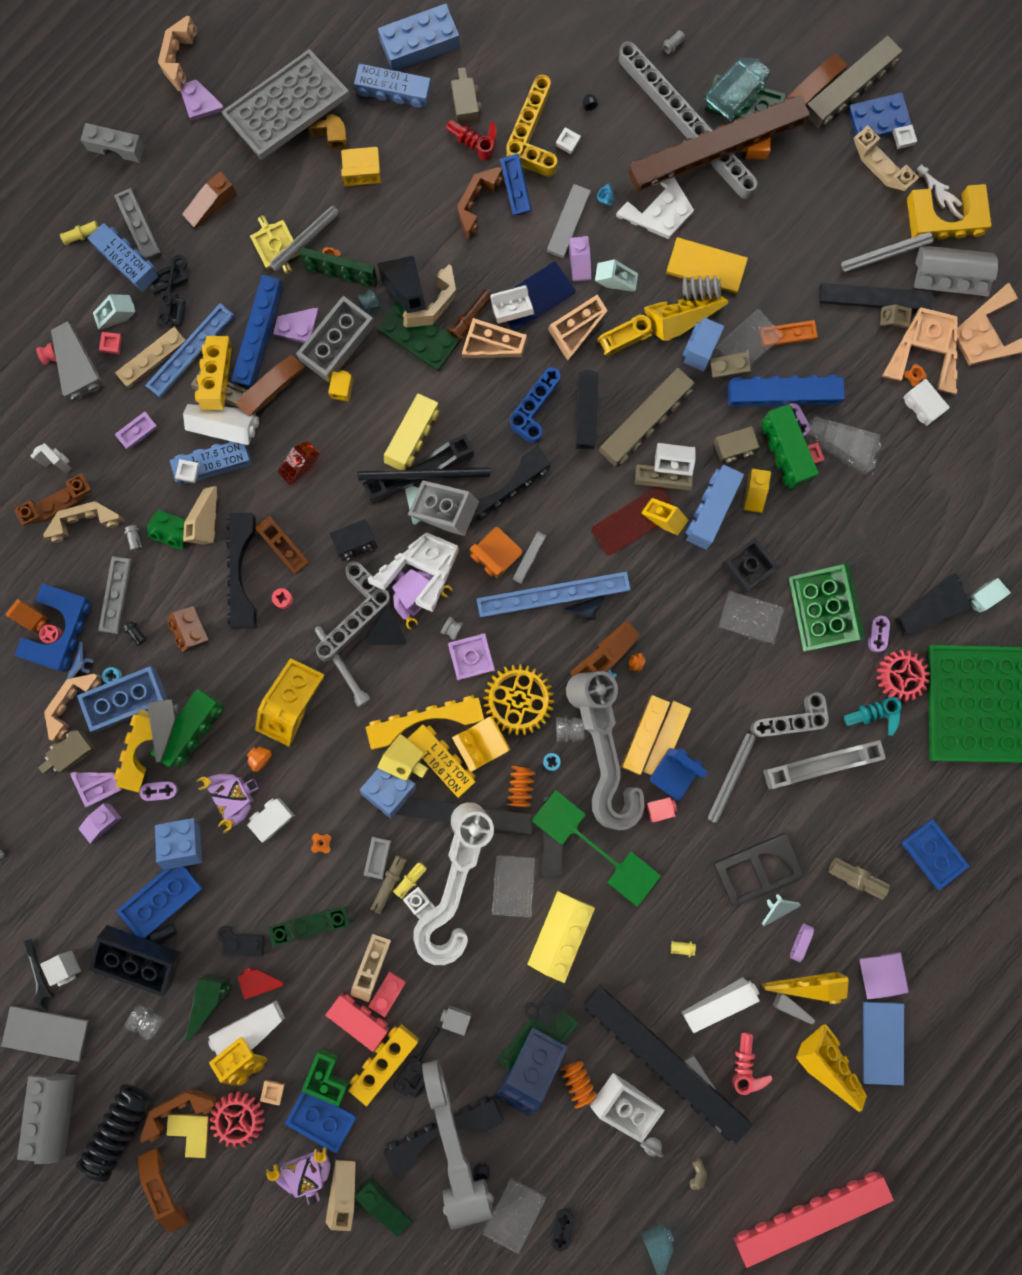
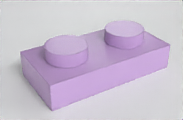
[115,412,158,450]

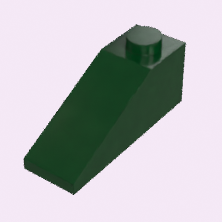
[355,1176,413,1237]

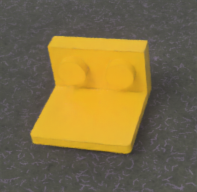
[341,147,381,186]
[452,716,510,772]
[209,1037,268,1086]

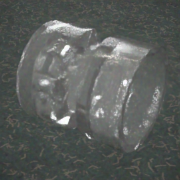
[556,717,584,742]
[125,1004,163,1041]

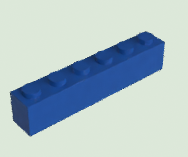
[231,275,284,390]
[727,375,845,407]

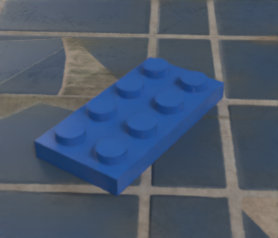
[116,866,204,938]

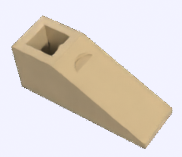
[183,486,217,545]
[325,1160,356,1231]

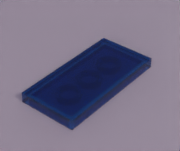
[507,261,576,332]

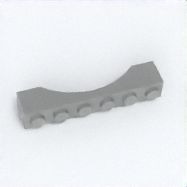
[763,740,886,789]

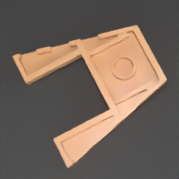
[956,283,1022,366]
[882,307,957,395]

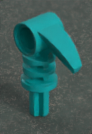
[844,697,902,736]

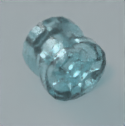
[358,289,380,313]

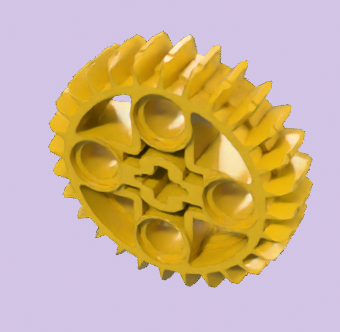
[483,664,554,736]

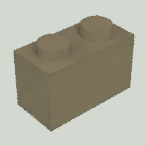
[710,352,752,379]
[713,426,759,464]

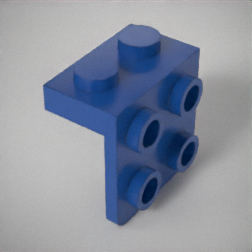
[650,748,708,800]

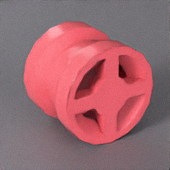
[36,343,56,366]
[272,588,293,609]
[39,625,63,644]

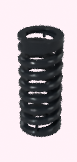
[76,1084,153,1182]

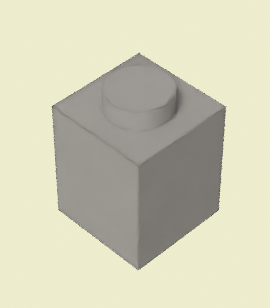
[440,1005,471,1036]

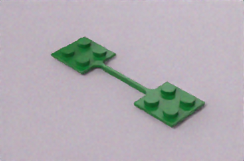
[531,790,661,907]

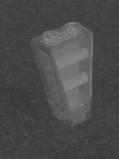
[806,417,882,475]

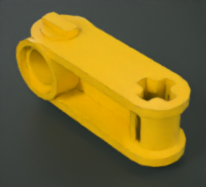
[597,314,653,357]

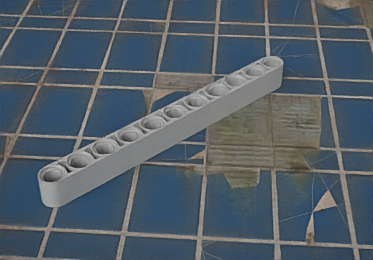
[619,42,757,199]

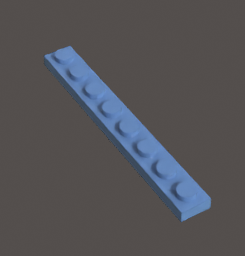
[477,572,630,618]

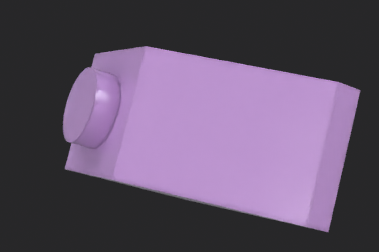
[569,236,591,282]
[79,804,122,844]

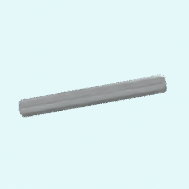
[270,206,339,271]
[841,232,933,272]
[708,733,756,823]

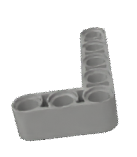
[316,562,390,662]

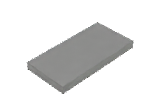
[1,1005,90,1062]

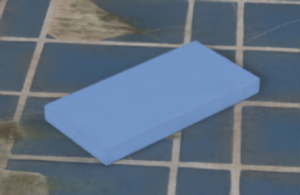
[862,1001,904,1085]

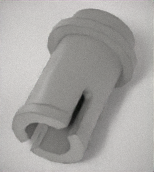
[662,30,686,54]
[124,525,142,551]

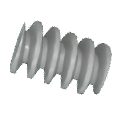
[683,275,721,301]

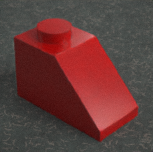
[238,967,284,1000]

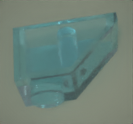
[642,1224,675,1275]

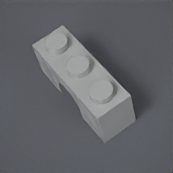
[81,123,145,163]

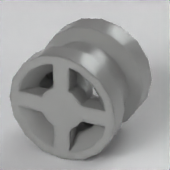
[441,617,463,640]

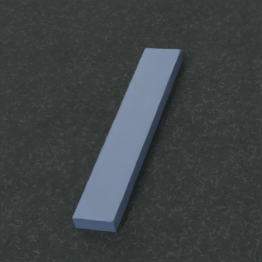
[145,303,235,399]

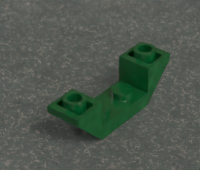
[268,906,350,947]

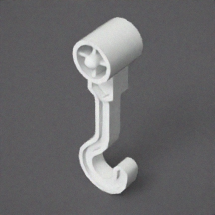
[413,802,494,965]

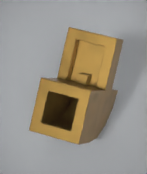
[308,113,348,150]

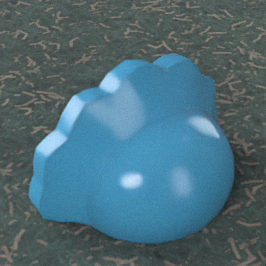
[597,184,614,206]

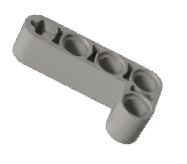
[750,692,829,737]

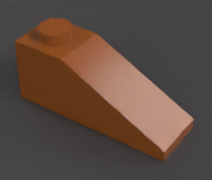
[182,171,237,229]
[255,515,309,574]

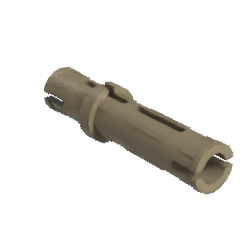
[370,855,407,914]

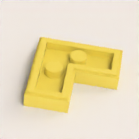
[167,1113,209,1158]

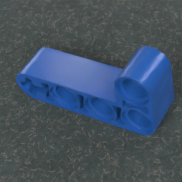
[510,367,560,444]

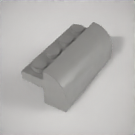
[914,246,998,296]
[17,1073,76,1164]

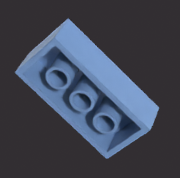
[378,4,460,71]
[685,465,744,550]
[77,666,168,733]

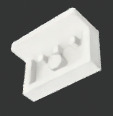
[490,285,534,323]
[31,443,72,473]

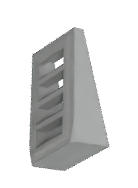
[773,993,815,1024]

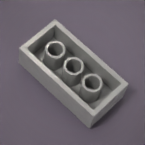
[296,296,375,383]

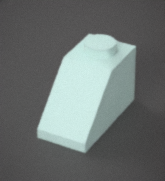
[595,259,638,292]
[93,294,135,330]
[969,578,1011,613]

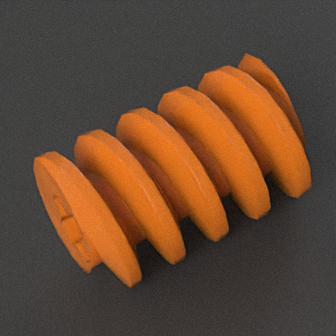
[507,766,535,807]
[560,1061,597,1109]

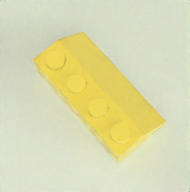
[527,891,595,983]

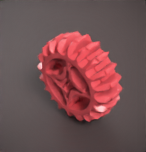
[876,650,930,702]
[210,1091,265,1149]

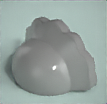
[640,1137,663,1158]

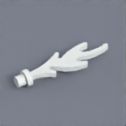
[916,164,964,220]

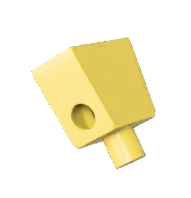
[377,734,428,780]

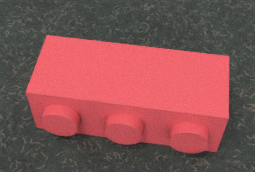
[325,993,389,1052]

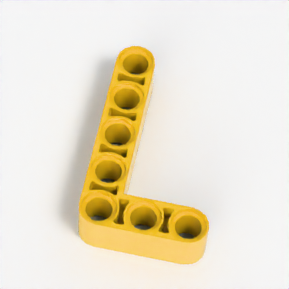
[506,75,557,177]

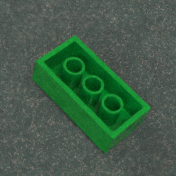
[761,404,819,491]
[150,689,224,768]

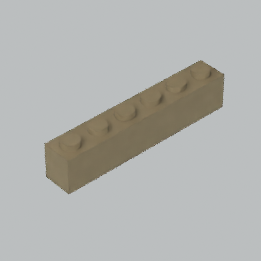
[806,35,902,129]
[599,368,694,467]

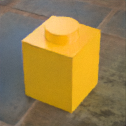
[328,370,353,402]

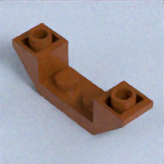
[457,167,504,239]
[14,473,91,526]
[140,1088,219,1143]
[138,1147,189,1233]

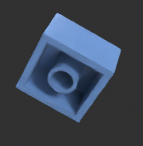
[683,317,724,372]
[360,768,416,819]
[155,818,202,870]

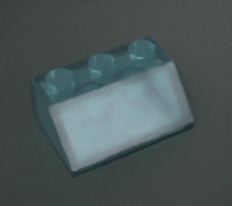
[703,57,771,121]

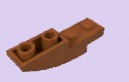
[570,620,640,676]

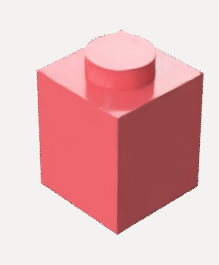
[646,797,677,822]

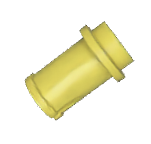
[671,941,696,957]

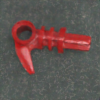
[446,120,496,160]

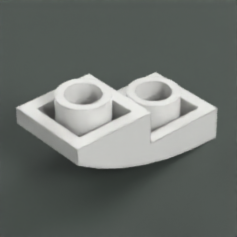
[403,887,435,919]

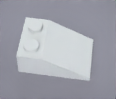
[590,1073,665,1142]

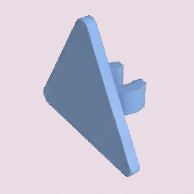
[67,641,93,679]

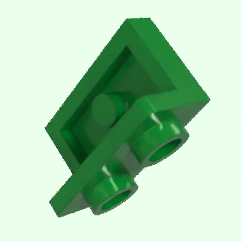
[147,509,185,550]

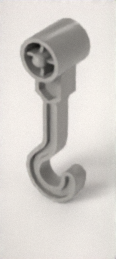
[566,671,645,830]
[422,1059,494,1231]

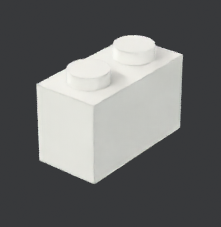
[903,379,950,426]
[654,443,695,476]
[247,798,295,843]
[40,950,81,987]

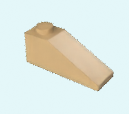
[350,934,391,1002]

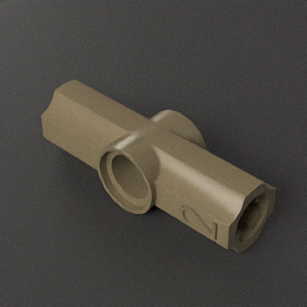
[828,858,890,900]

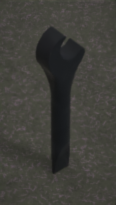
[24,939,54,1010]

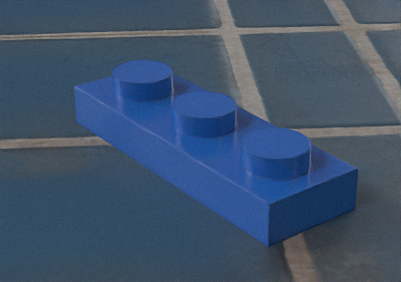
[500,154,532,216]

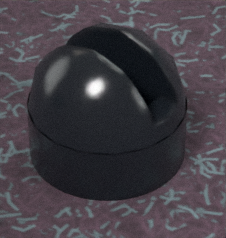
[583,94,598,111]
[473,1163,490,1180]

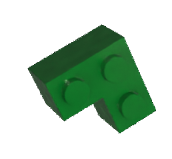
[302,1048,349,1107]

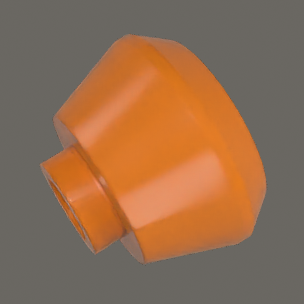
[247,747,272,772]

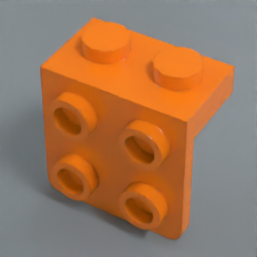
[470,527,522,579]

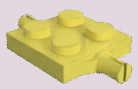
[250,215,300,274]

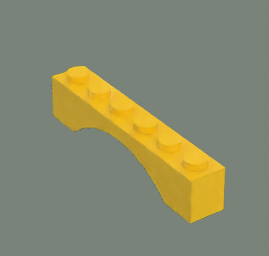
[366,695,484,750]

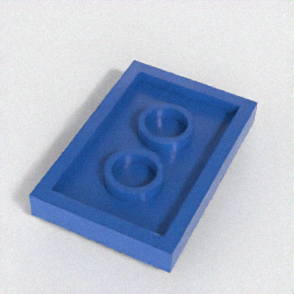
[848,93,912,137]
[900,819,970,890]
[285,1091,357,1154]

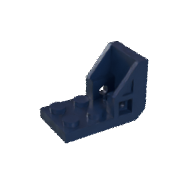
[494,1028,567,1116]

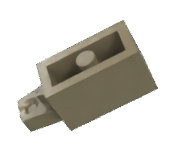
[451,67,482,124]
[38,730,96,774]

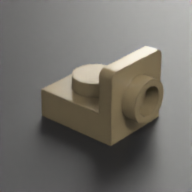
[880,304,912,328]

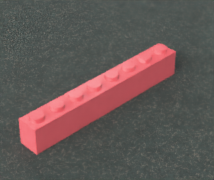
[733,1172,894,1268]

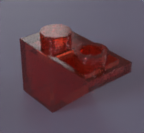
[277,441,320,485]

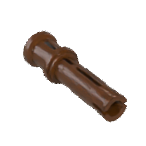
[448,289,491,341]

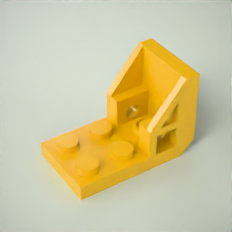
[255,658,324,747]

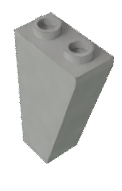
[51,321,104,402]

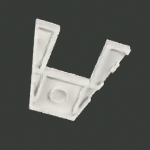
[368,532,459,612]

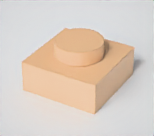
[260,1080,285,1106]

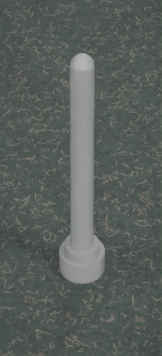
[315,626,371,708]

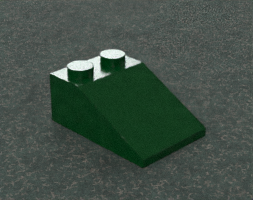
[185,974,231,1041]

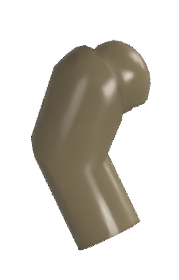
[690,1158,707,1190]

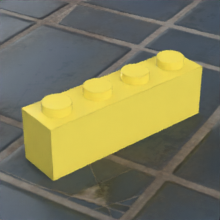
[384,394,440,470]

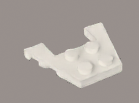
[616,178,694,239]

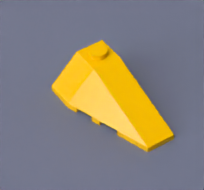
[644,294,728,341]
[761,972,849,1004]
[796,1024,867,1112]

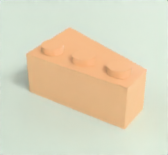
[548,295,608,361]
[461,318,528,358]

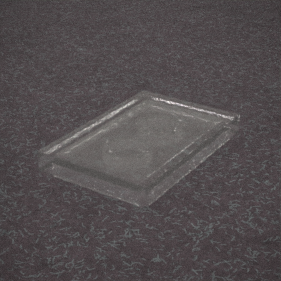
[715,309,783,365]
[718,591,784,645]
[492,855,535,918]
[483,1177,546,1254]

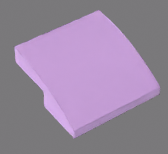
[859,952,909,999]

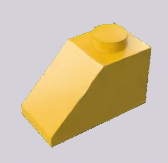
[743,469,771,513]
[641,498,688,535]

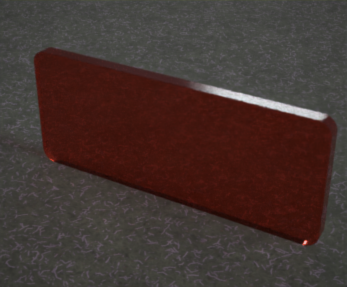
[591,487,674,555]

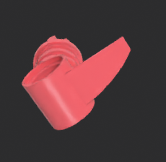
[732,1033,773,1095]

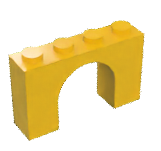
[907,184,992,240]

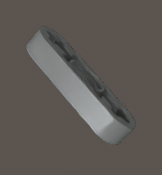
[513,531,546,584]

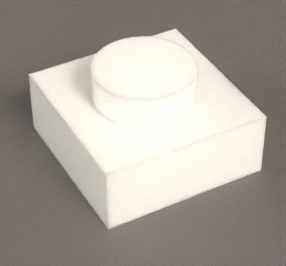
[893,125,917,149]
[556,128,581,154]
[175,459,200,483]

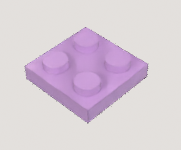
[448,633,495,681]

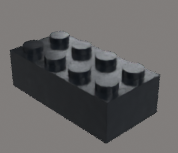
[89,925,181,997]

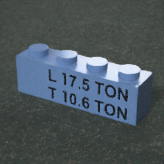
[354,64,431,108]
[88,223,158,292]
[170,441,253,486]

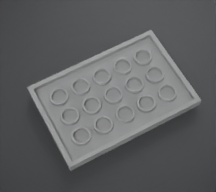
[222,49,351,160]

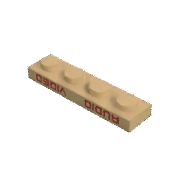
[115,327,186,389]

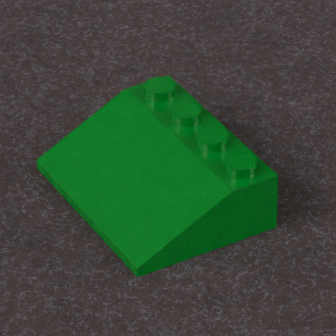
[789,564,865,651]

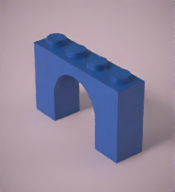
[14,583,91,672]

